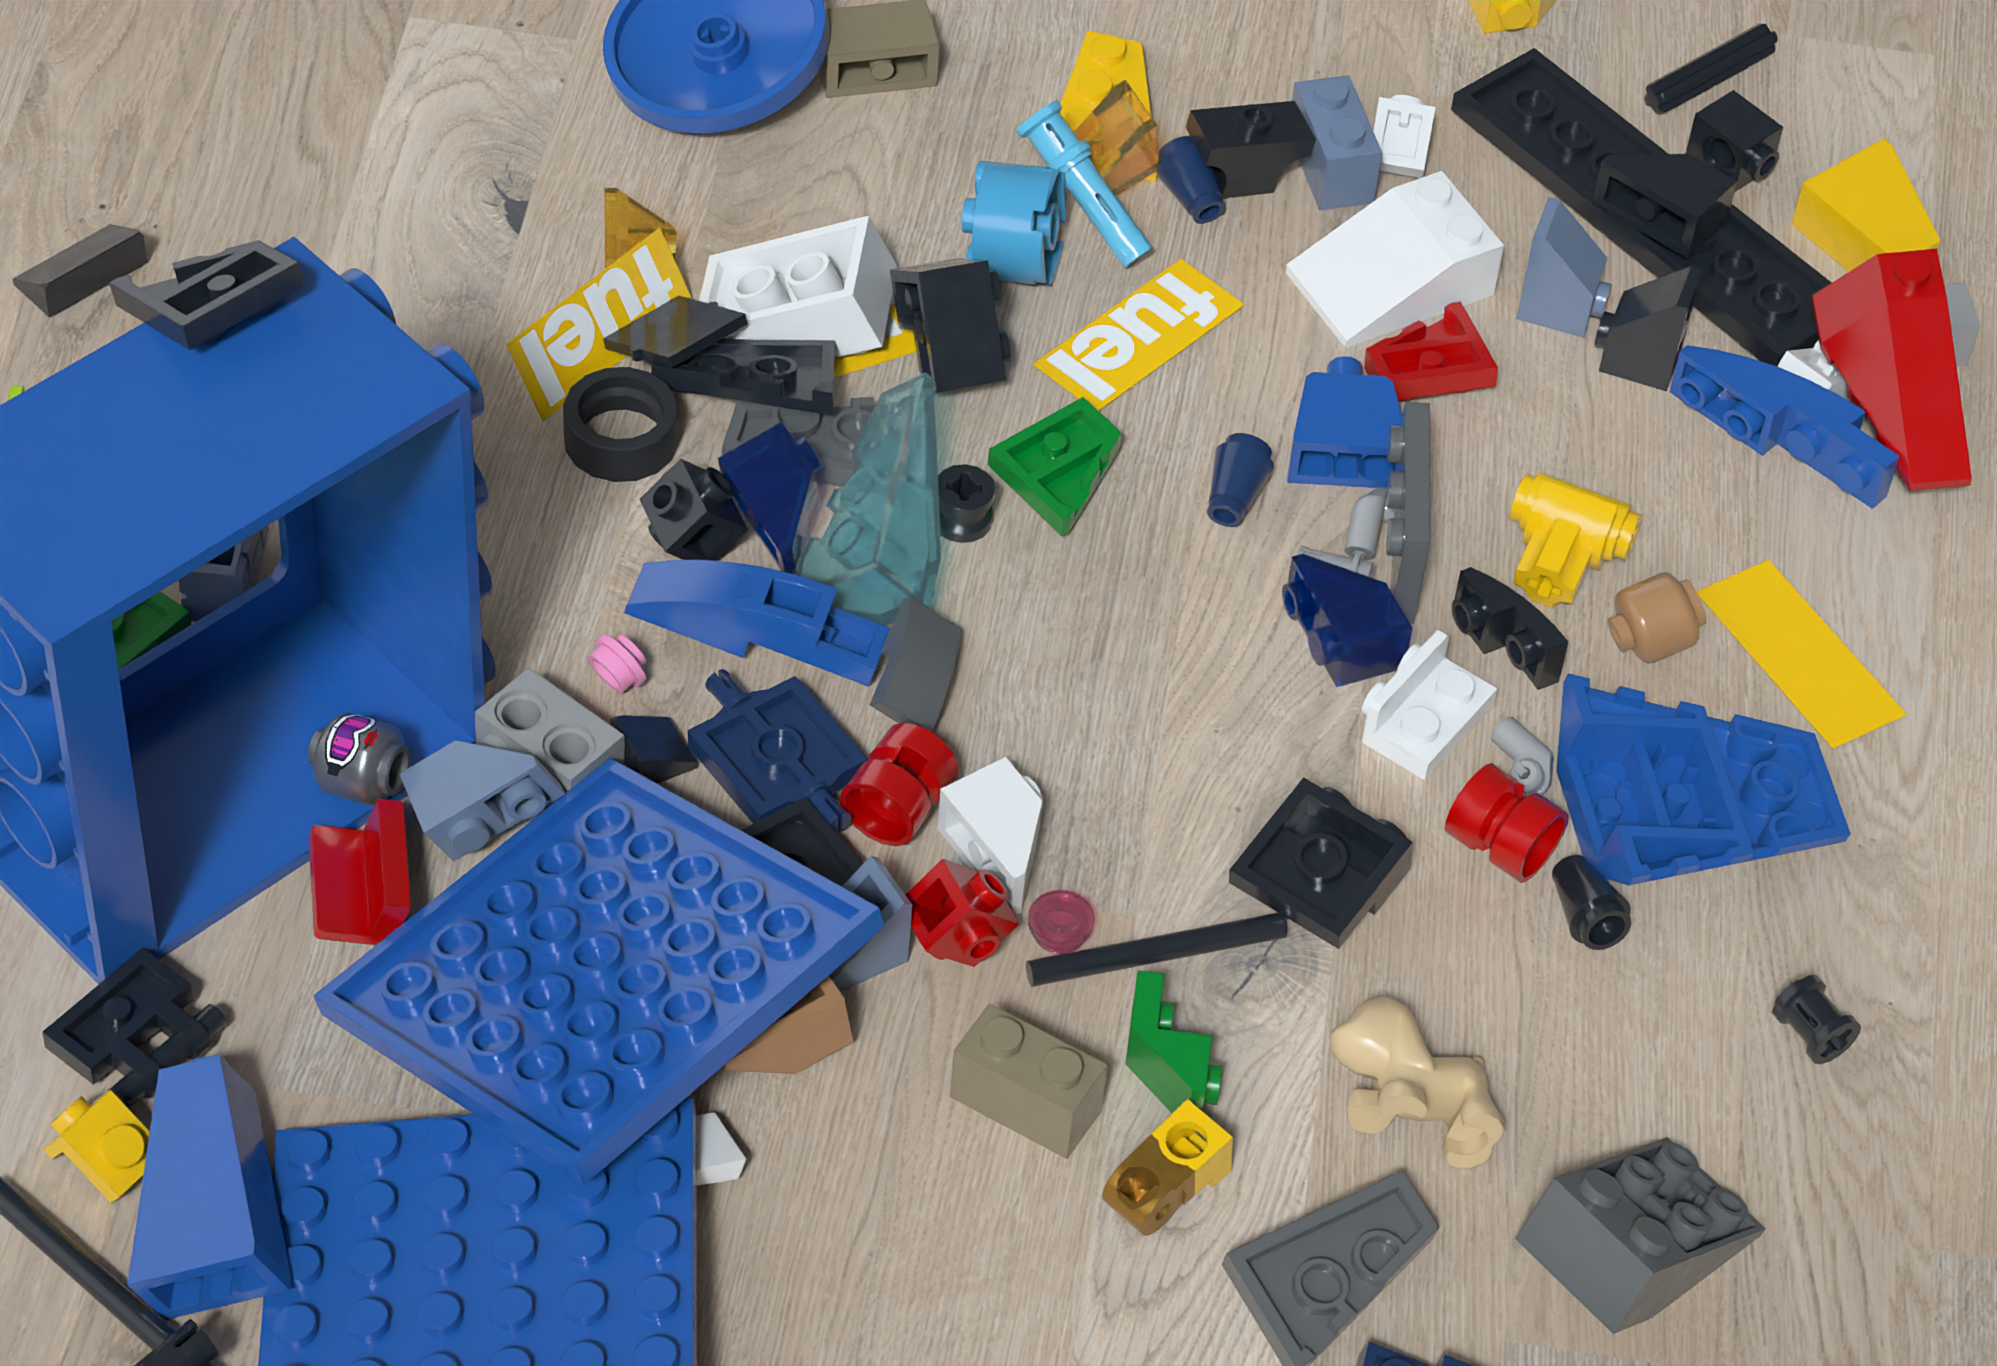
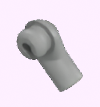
[1344,487,1394,560]
[1491,717,1554,798]

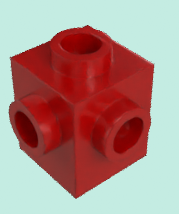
[905,859,1019,967]

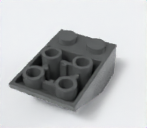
[1515,1137,1766,1334]

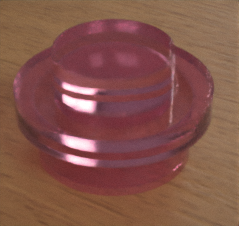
[1028,890,1095,954]

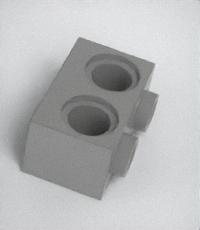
[475,667,625,807]

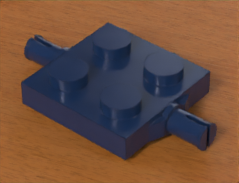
[687,669,868,833]

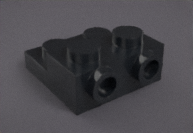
[1229,777,1413,949]

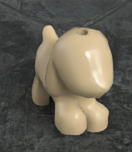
[1330,996,1505,1168]

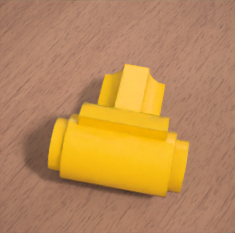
[1509,472,1642,608]

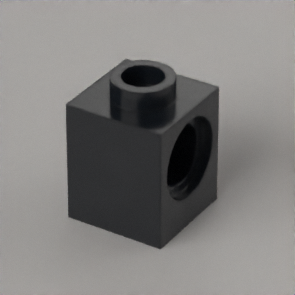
[1685,90,1783,192]

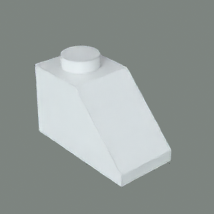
[937,757,1044,916]

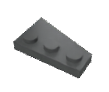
[722,394,928,498]
[1386,401,1430,624]
[1222,1170,1439,1366]

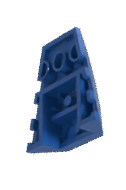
[1556,673,1851,886]

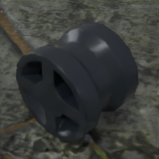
[931,464,996,543]

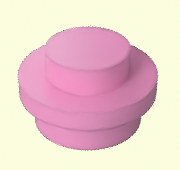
[587,633,646,693]

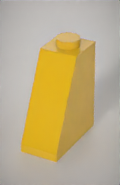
[1792,138,1941,272]

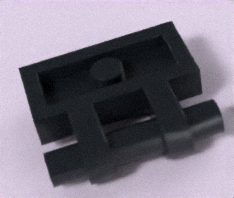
[42,948,227,1109]

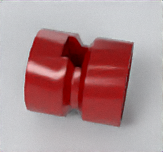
[840,722,959,847]
[1445,763,1569,883]

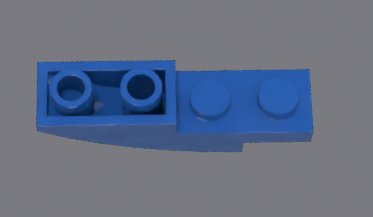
[1670,345,1900,509]
[624,560,890,687]

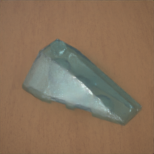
[797,373,941,626]

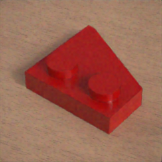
[1364,301,1498,401]

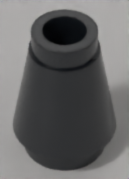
[1552,855,1631,950]

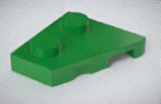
[988,397,1122,536]

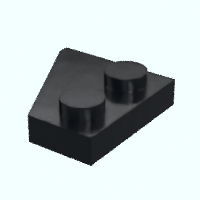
[109,240,305,350]

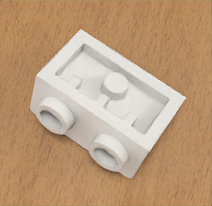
[1361,629,1497,781]

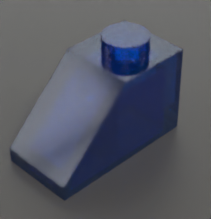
[717,422,820,575]

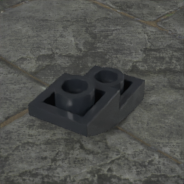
[1452,567,1569,690]

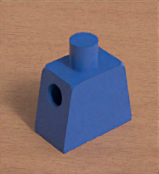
[1287,356,1402,488]

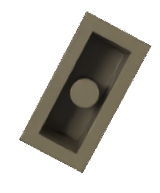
[818,0,940,98]
[950,1003,1108,1159]

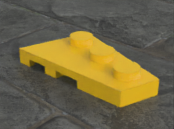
[1060,30,1158,182]

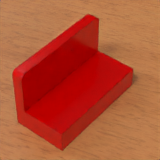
[308,798,411,946]

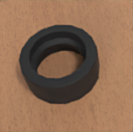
[563,367,679,482]

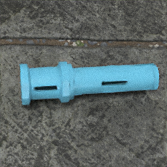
[1015,100,1153,268]

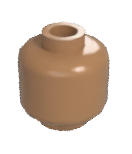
[1608,572,1706,664]

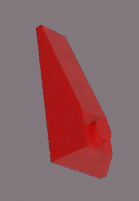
[1811,248,1972,491]

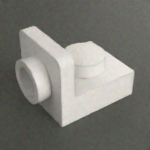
[1373,95,1436,178]

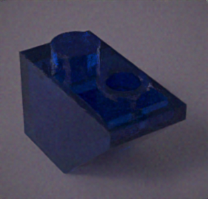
[1282,554,1413,687]

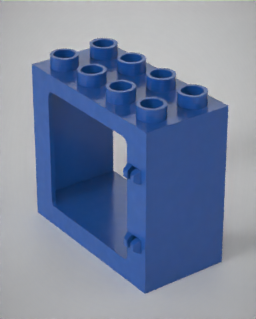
[0,237,496,985]

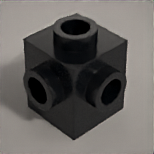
[639,459,748,561]

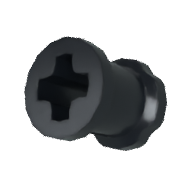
[1772,975,1861,1064]

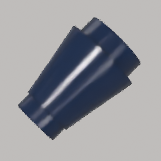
[1156,136,1225,224]
[1207,433,1274,527]

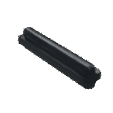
[1644,23,1778,114]

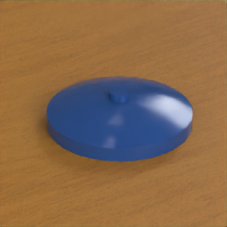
[603,0,830,133]

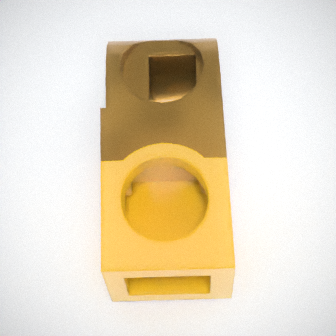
[1102,1099,1233,1236]

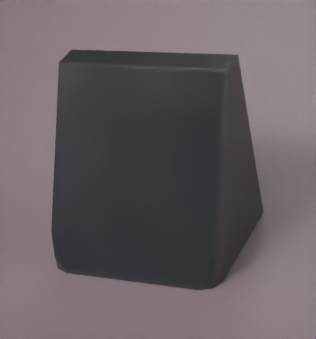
[610,715,697,784]

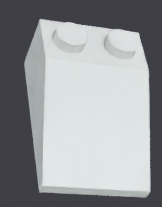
[1285,171,1504,349]
[699,216,898,358]

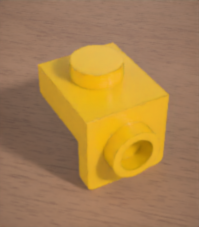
[42,1090,150,1203]

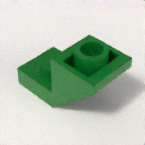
[1125,970,1222,1113]

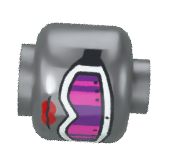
[308,712,411,806]

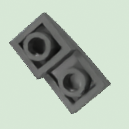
[869,597,960,732]

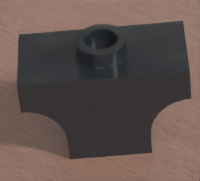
[1185,101,1316,198]

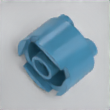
[961,161,1067,285]

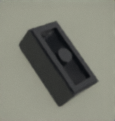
[13,224,147,318]

